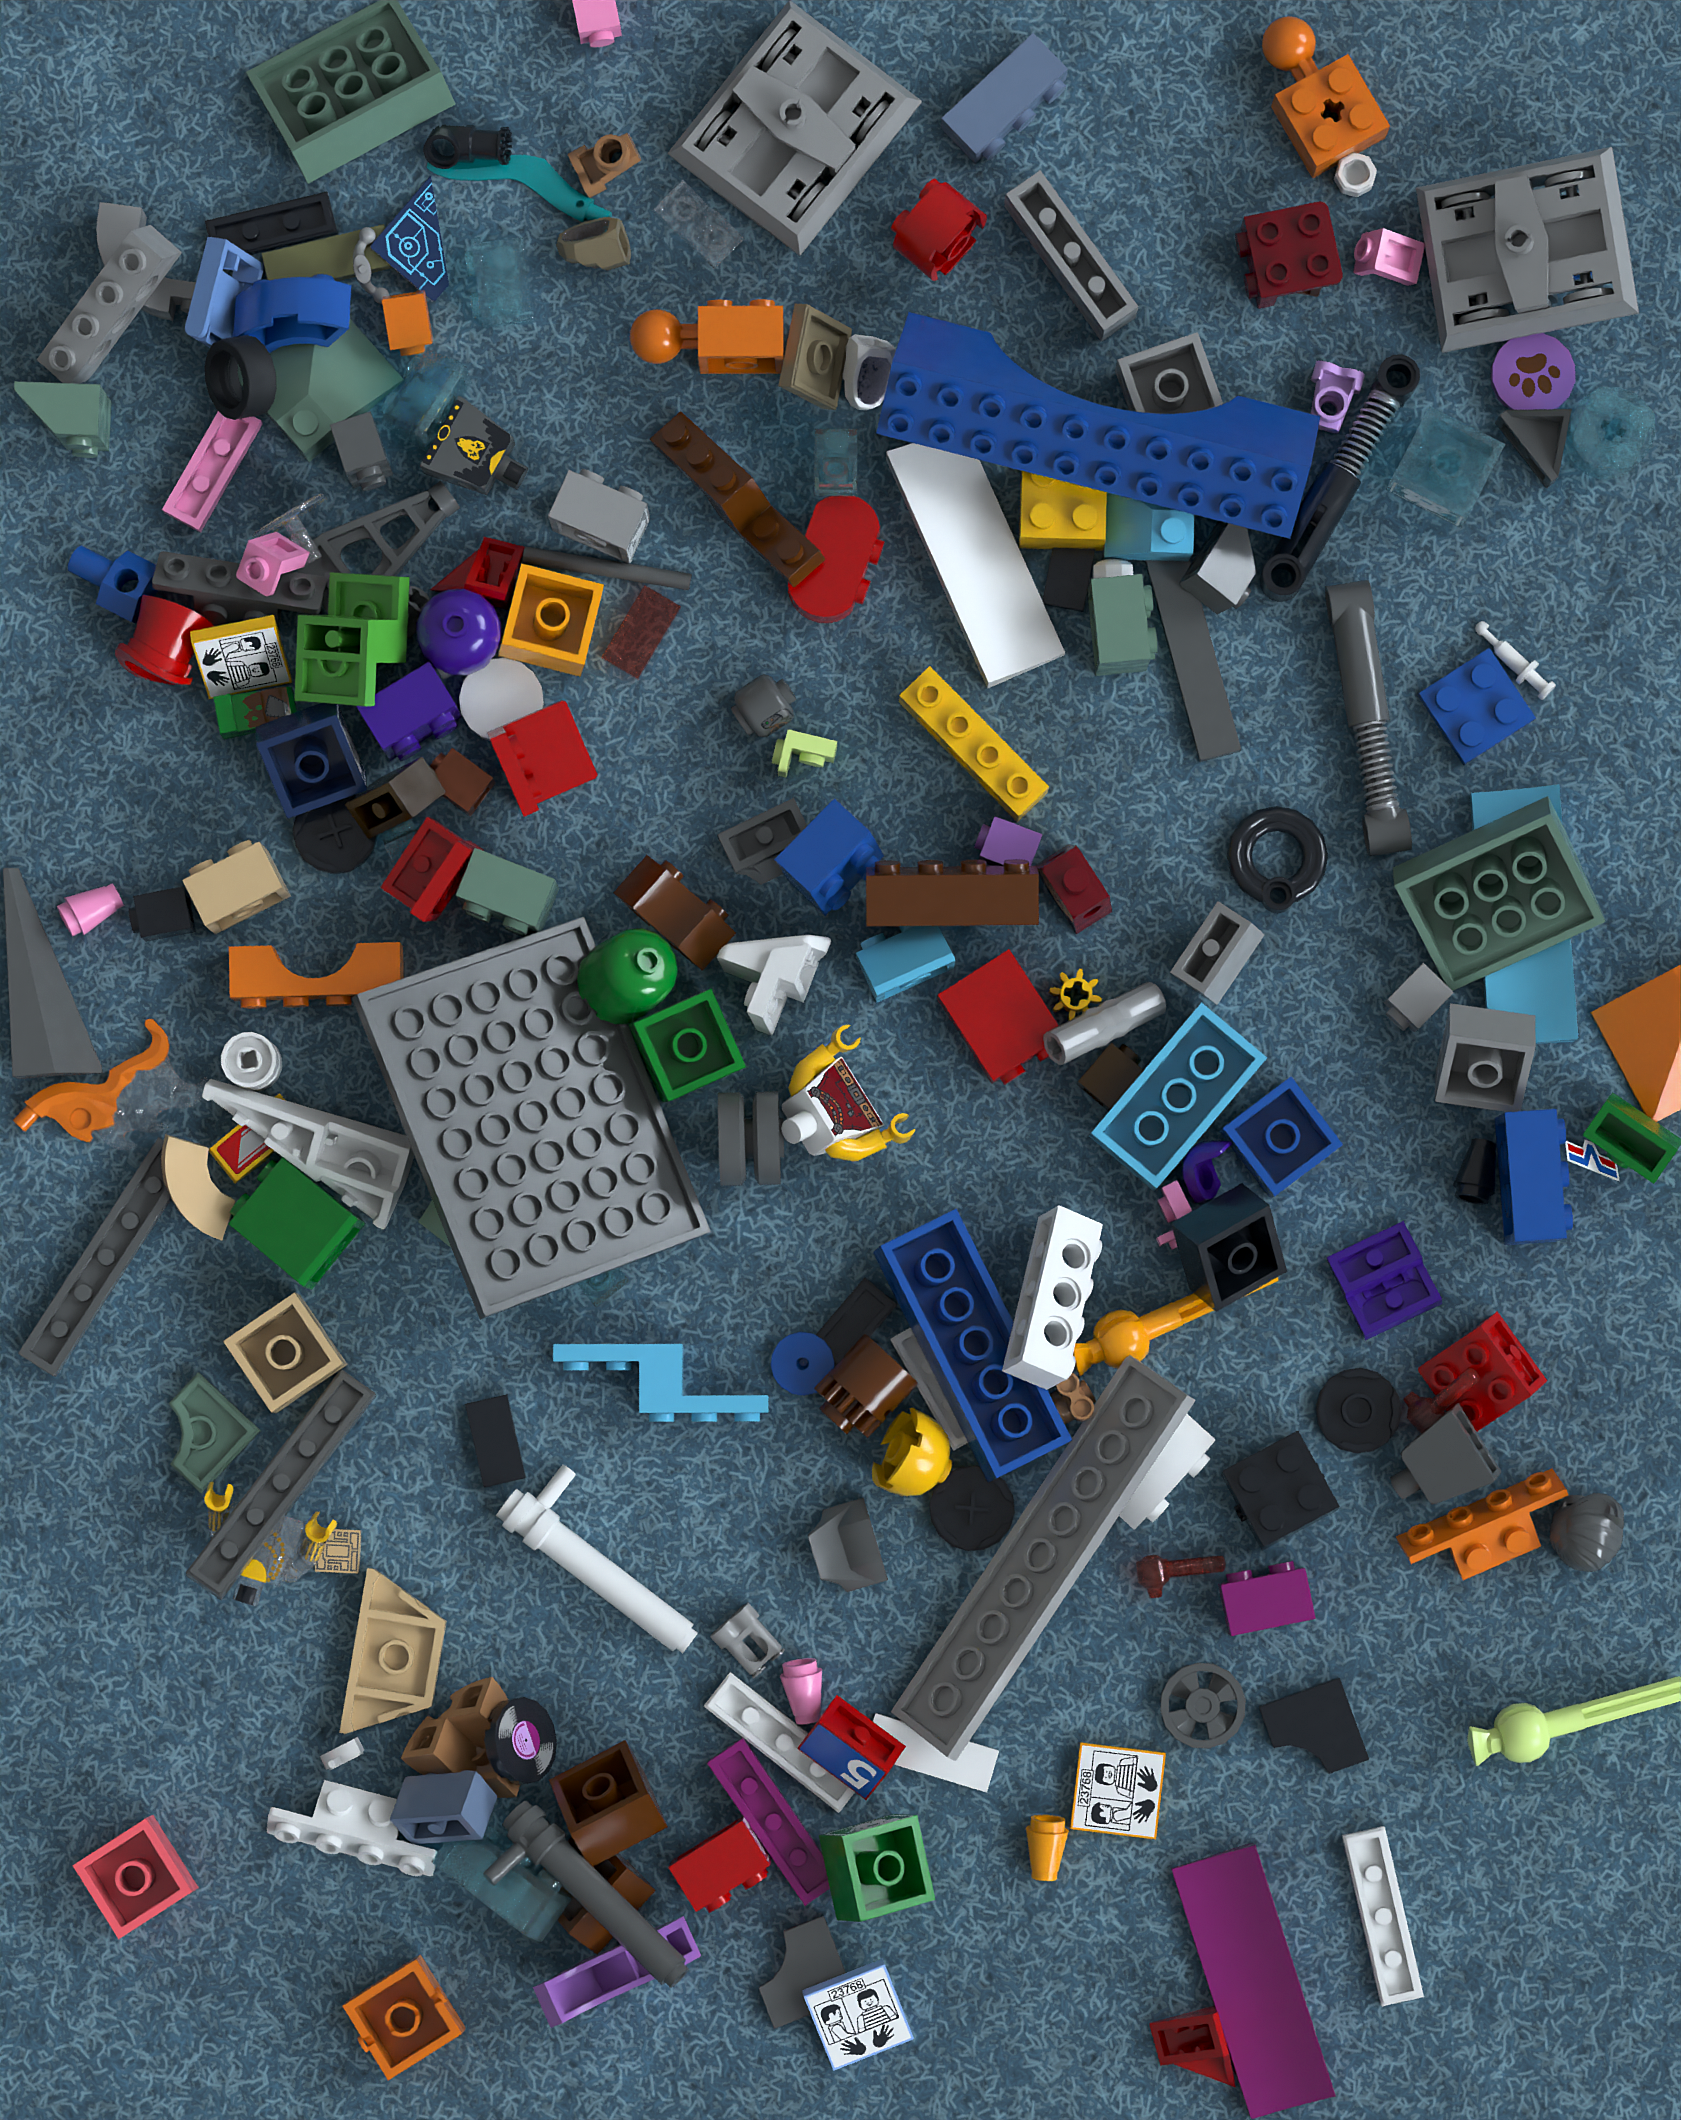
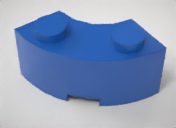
[233,274,351,353]

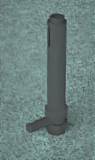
[483,1801,689,1988]

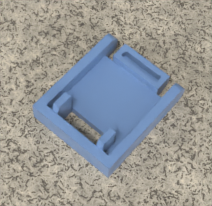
[185,237,264,348]

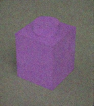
[974,817,1043,866]

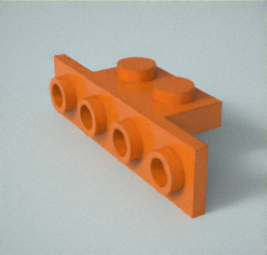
[1396,1469,1568,1580]

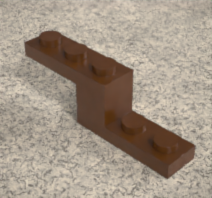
[650,411,825,587]

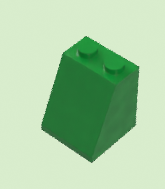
[228,1157,366,1290]

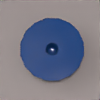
[771,1332,835,1396]

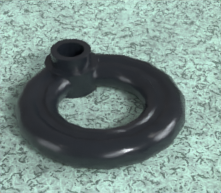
[1227,806,1328,914]

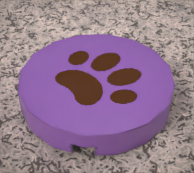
[1491,333,1575,410]

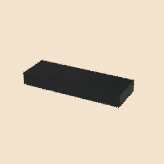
[205,191,338,255]

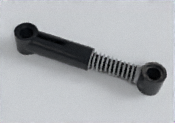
[1260,354,1420,602]

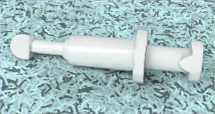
[1475,621,1556,700]

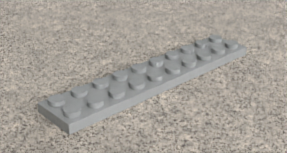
[891,1355,1196,1761]

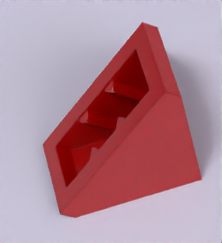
[430,537,525,610]
[1149,2006,1236,2088]

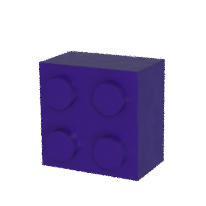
[356,662,462,761]

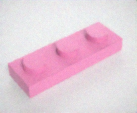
[162,411,263,533]

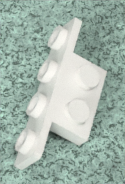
[267,1780,437,1876]

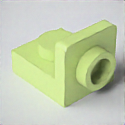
[772,730,837,777]

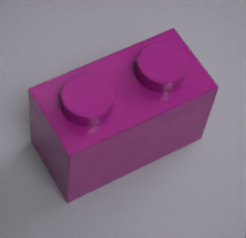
[1218,1561,1316,1636]

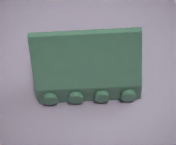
[246,0,455,184]
[1393,796,1605,991]

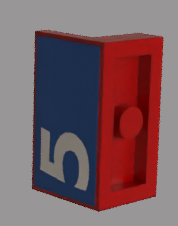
[797,1695,906,1800]

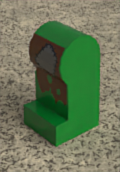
[213,687,297,740]

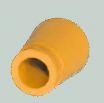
[1026,1814,1069,1881]

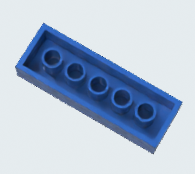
[873,1209,1072,1482]

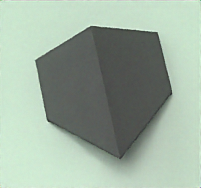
[1495,409,1572,489]

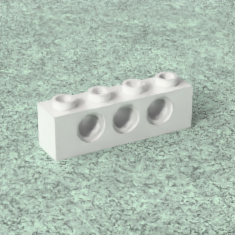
[1002,1205,1103,1390]

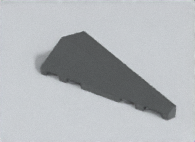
[3,868,103,1079]

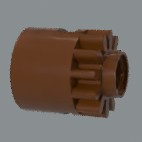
[814,1333,918,1438]

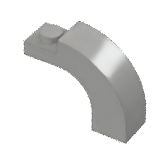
[96,202,196,321]

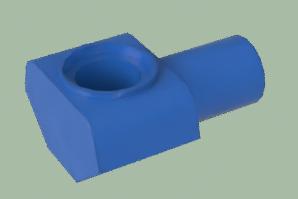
[68,545,158,624]

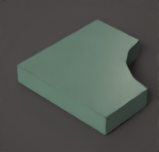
[169,1372,261,1493]

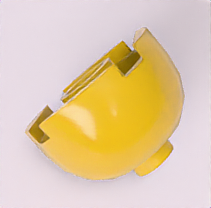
[872,1408,952,1496]

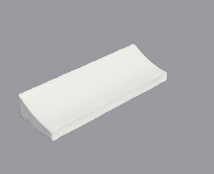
[886,443,1065,689]

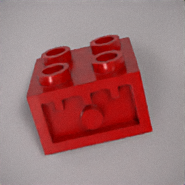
[487,700,597,817]
[1418,1311,1547,1432]

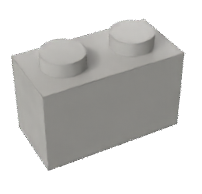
[1170,901,1265,1005]

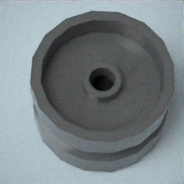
[718,1091,784,1186]

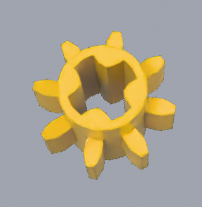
[1049,968,1102,1021]

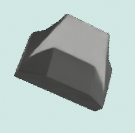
[717,798,807,885]
[808,1497,888,1592]

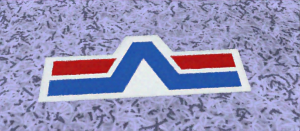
[1565,1140,1619,1181]

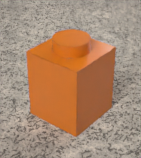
[382,290,433,356]

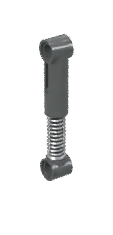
[1325,580,1412,856]

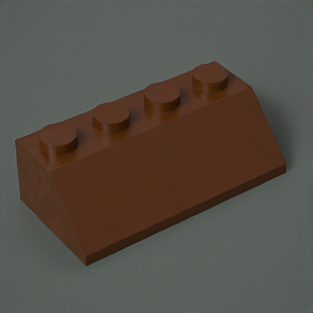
[866,859,1039,926]

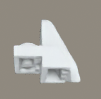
[717,935,831,1036]

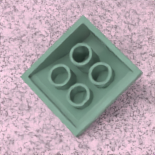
[238,319,404,462]

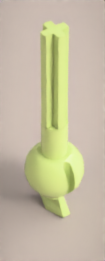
[1467,1676,1681,1766]

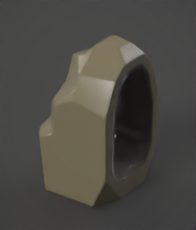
[556,217,631,271]

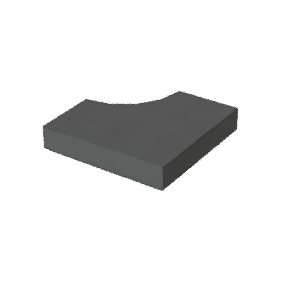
[759,1915,846,2029]

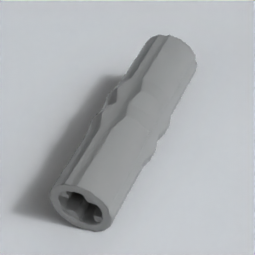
[1043,982,1166,1065]

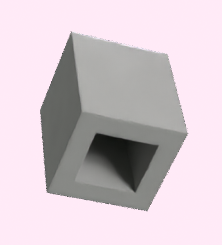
[1384,963,1454,1032]

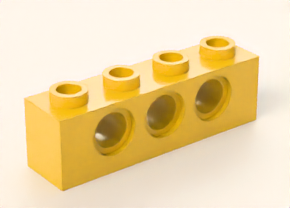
[899,666,1049,822]

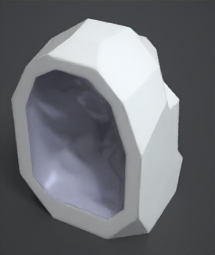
[842,334,896,410]

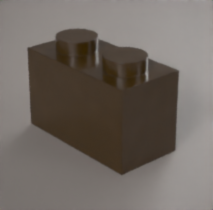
[345,757,446,839]

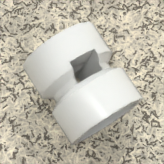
[221,1032,282,1091]

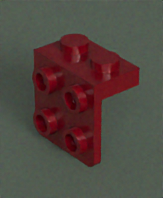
[1235,201,1343,309]

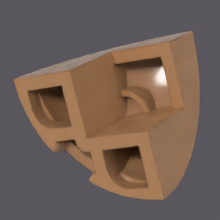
[401,1677,520,1798]

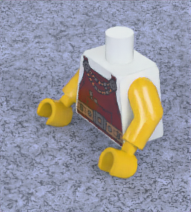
[781,1025,915,1162]

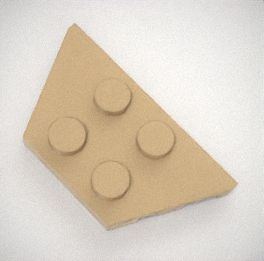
[339,1568,447,1734]

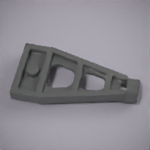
[296,481,460,612]

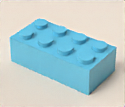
[1089,1002,1267,1191]

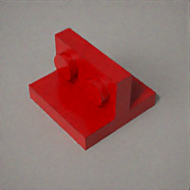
[380,817,484,922]

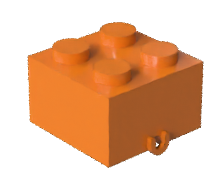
[342,1954,466,2080]

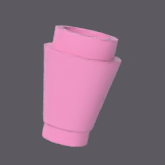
[57,883,124,937]
[780,1658,822,1724]

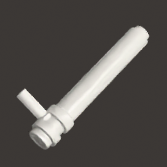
[496,1465,698,1654]

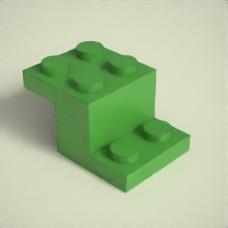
[294,572,410,706]

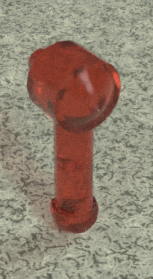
[1403,1368,1480,1434]
[1136,1555,1226,1598]

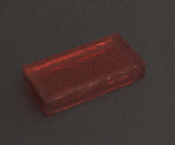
[601,585,681,680]

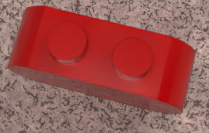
[788,494,885,623]

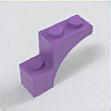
[533,1916,701,2028]

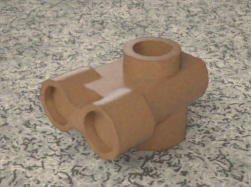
[568,133,642,198]
[1050,1373,1096,1425]

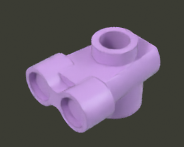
[1311,361,1365,433]

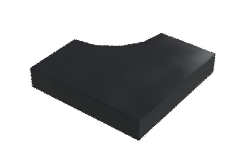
[1258,1677,1369,1774]

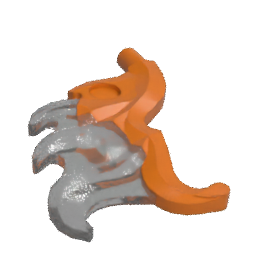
[13,1019,208,1151]

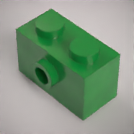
[1583,1092,1681,1184]

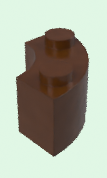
[613,855,736,971]

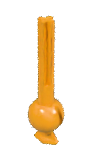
[1073,1277,1279,1376]

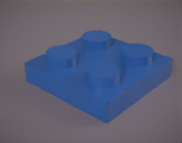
[1417,648,1536,765]

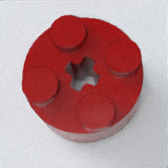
[891,178,987,281]

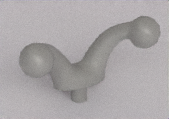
[353,227,389,304]

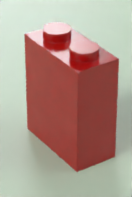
[937,949,1059,1085]

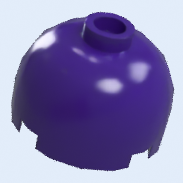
[416,589,502,675]

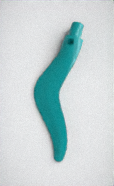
[427,155,612,222]

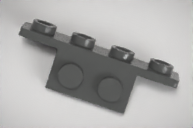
[152,551,327,631]

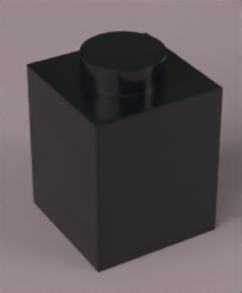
[129,886,196,942]

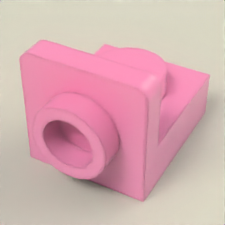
[1353,228,1425,286]
[236,532,310,596]
[1156,1180,1192,1250]

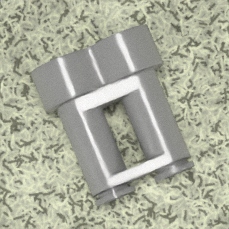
[710,1602,785,1678]

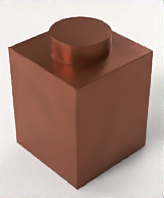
[430,748,495,817]

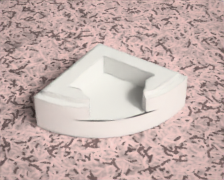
[320,1737,364,1770]

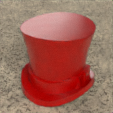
[115,595,214,685]

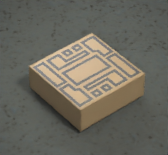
[315,1529,362,1574]

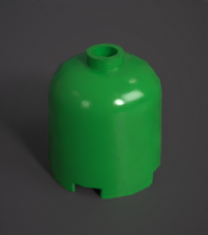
[577,928,678,1024]

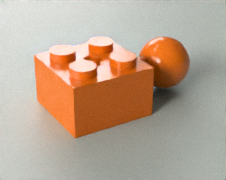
[1262,16,1390,178]
[630,299,784,374]

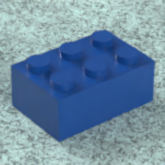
[1494,1109,1573,1245]

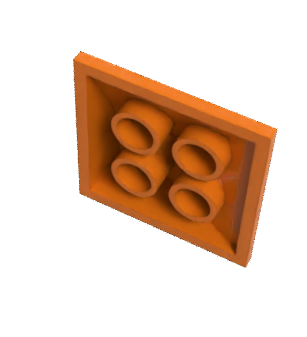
[1590,965,1681,1122]

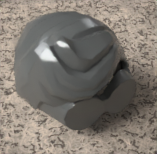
[1549,1493,1624,1572]

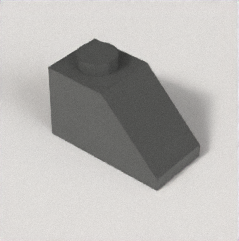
[1179,521,1256,615]

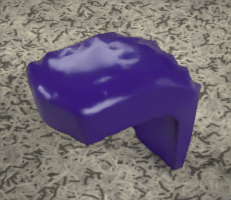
[1182,1140,1232,1203]

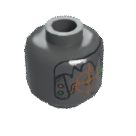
[731,674,797,737]

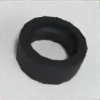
[204,335,277,420]

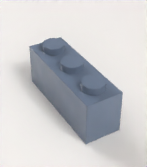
[941,33,1068,164]

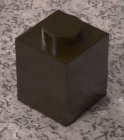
[1077,1043,1144,1112]

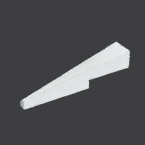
[202,1079,414,1229]

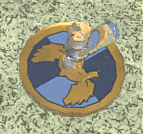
[251,493,326,564]

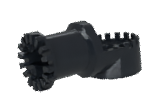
[423,124,512,169]

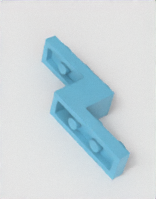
[553,1344,769,1422]

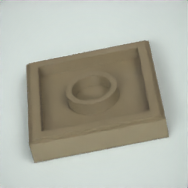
[778,304,852,410]

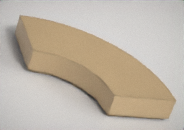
[161,1134,235,1241]

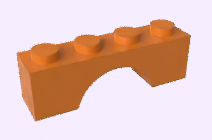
[229,942,404,1009]

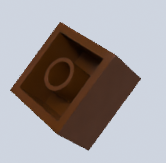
[549,1740,668,1866]

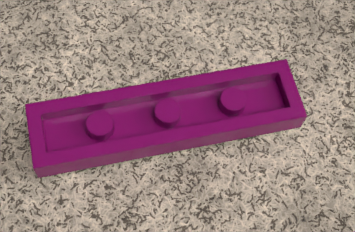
[707,1737,830,1906]

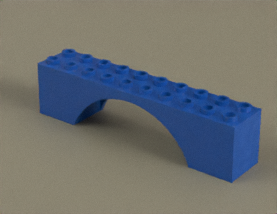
[876,312,1321,539]

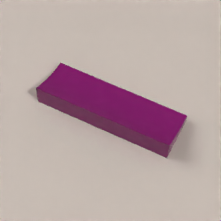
[1171,1842,1336,2119]

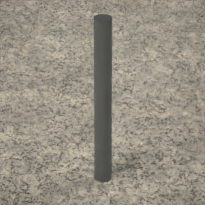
[523,546,692,590]

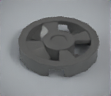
[1160,1663,1246,1749]

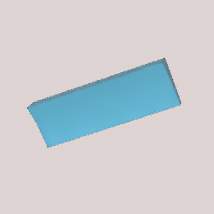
[1470,784,1578,1044]

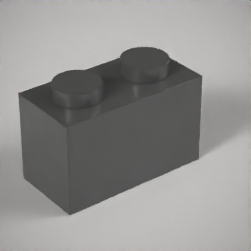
[330,412,393,491]

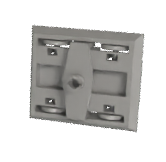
[668,0,922,256]
[1416,147,1639,353]

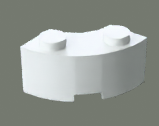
[1119,1414,1215,1530]

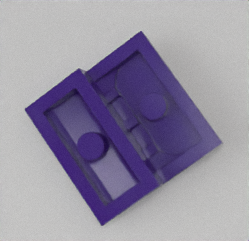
[1326,1221,1442,1341]

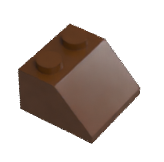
[527,1837,656,1955]

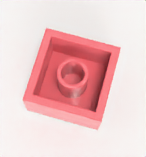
[72,1815,199,1939]

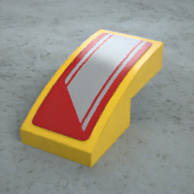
[209,1093,286,1184]

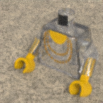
[204,1482,337,1606]

